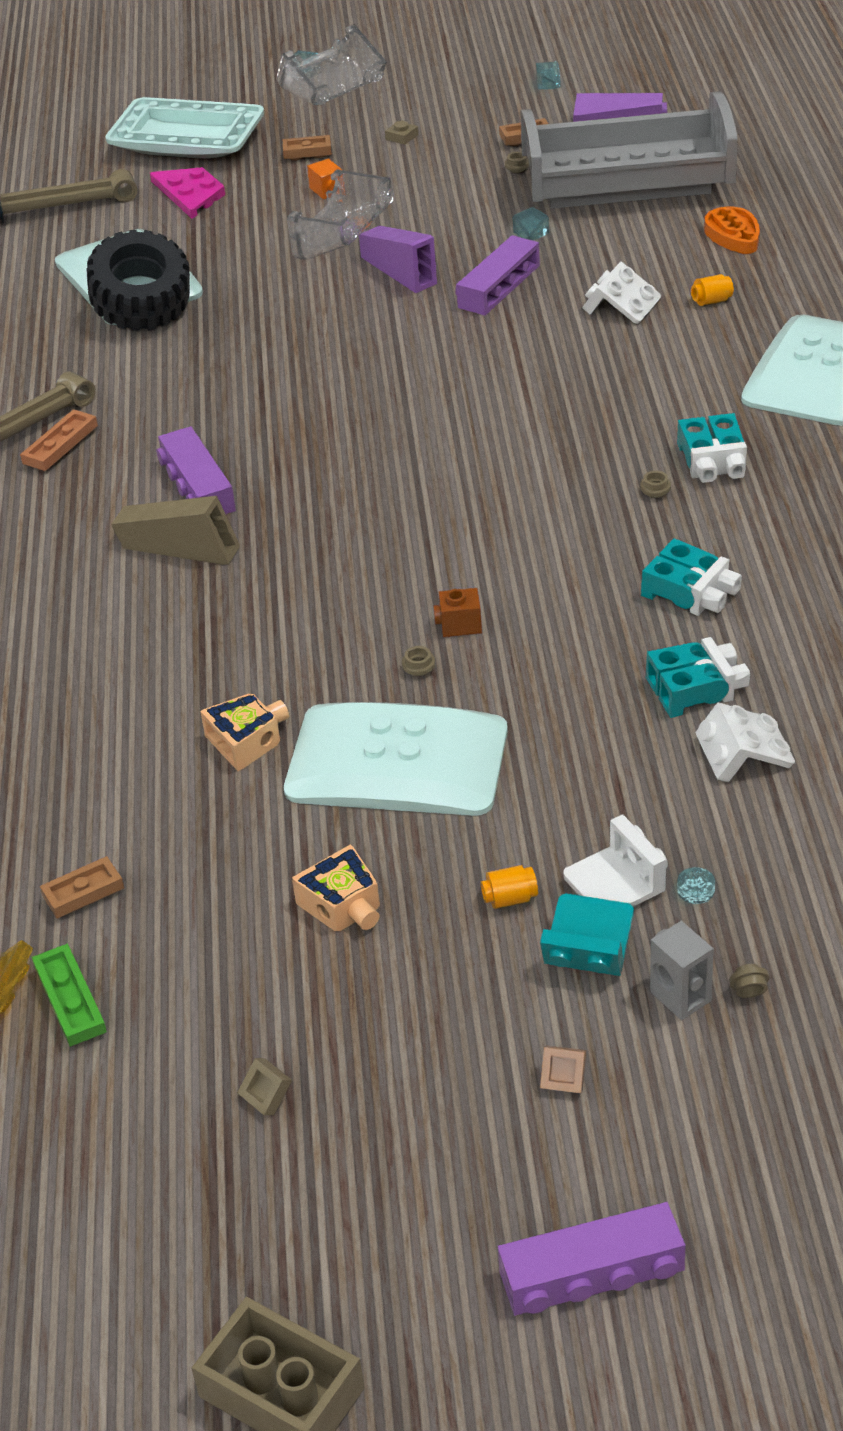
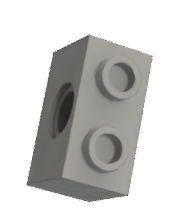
[650,921,714,1021]

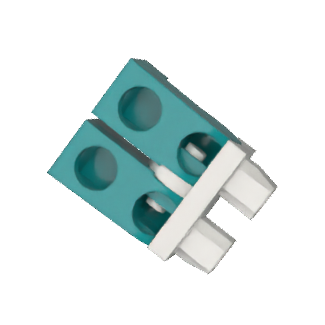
[677,413,747,483]
[641,538,742,616]
[645,637,750,718]

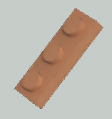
[20,409,98,471]

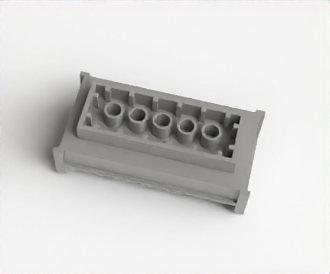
[520,91,738,209]

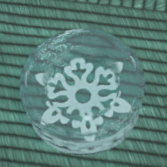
[677,867,715,904]

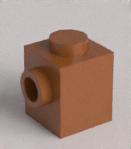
[433,588,482,637]

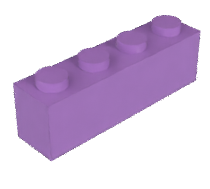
[455,235,540,315]
[156,426,236,514]
[498,1202,686,1316]

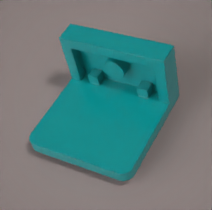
[540,894,634,976]

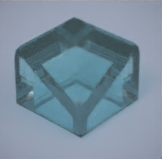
[536,62,561,90]
[513,207,549,241]

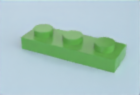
[31,943,107,1047]

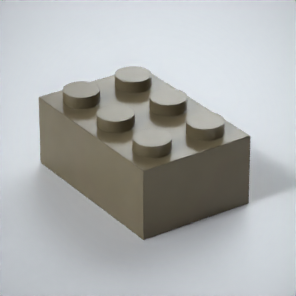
[191,1296,365,1431]

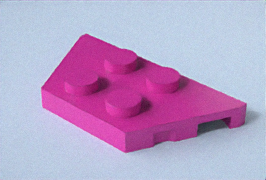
[150,167,225,219]

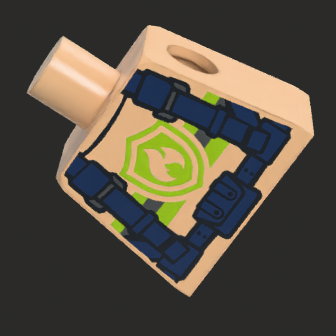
[200,694,289,771]
[292,845,380,931]

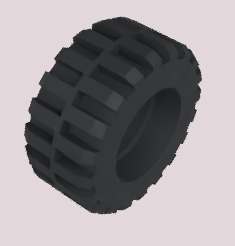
[86,229,190,331]

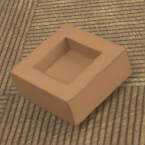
[540,1045,587,1093]

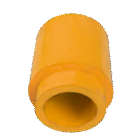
[691,274,734,306]
[480,865,538,909]

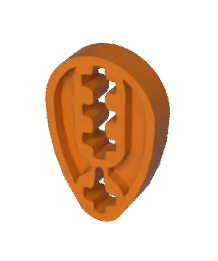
[704,206,760,254]

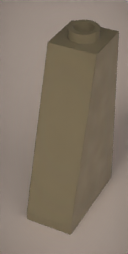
[111,496,240,565]

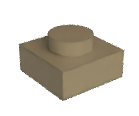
[385,121,419,145]
[237,1058,292,1115]

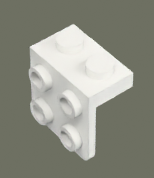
[582,261,661,324]
[695,702,795,783]
[564,814,668,907]

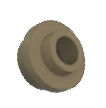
[505,152,529,173]
[640,471,671,498]
[402,646,435,676]
[729,964,770,998]

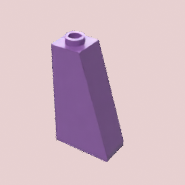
[573,93,667,122]
[359,226,437,293]

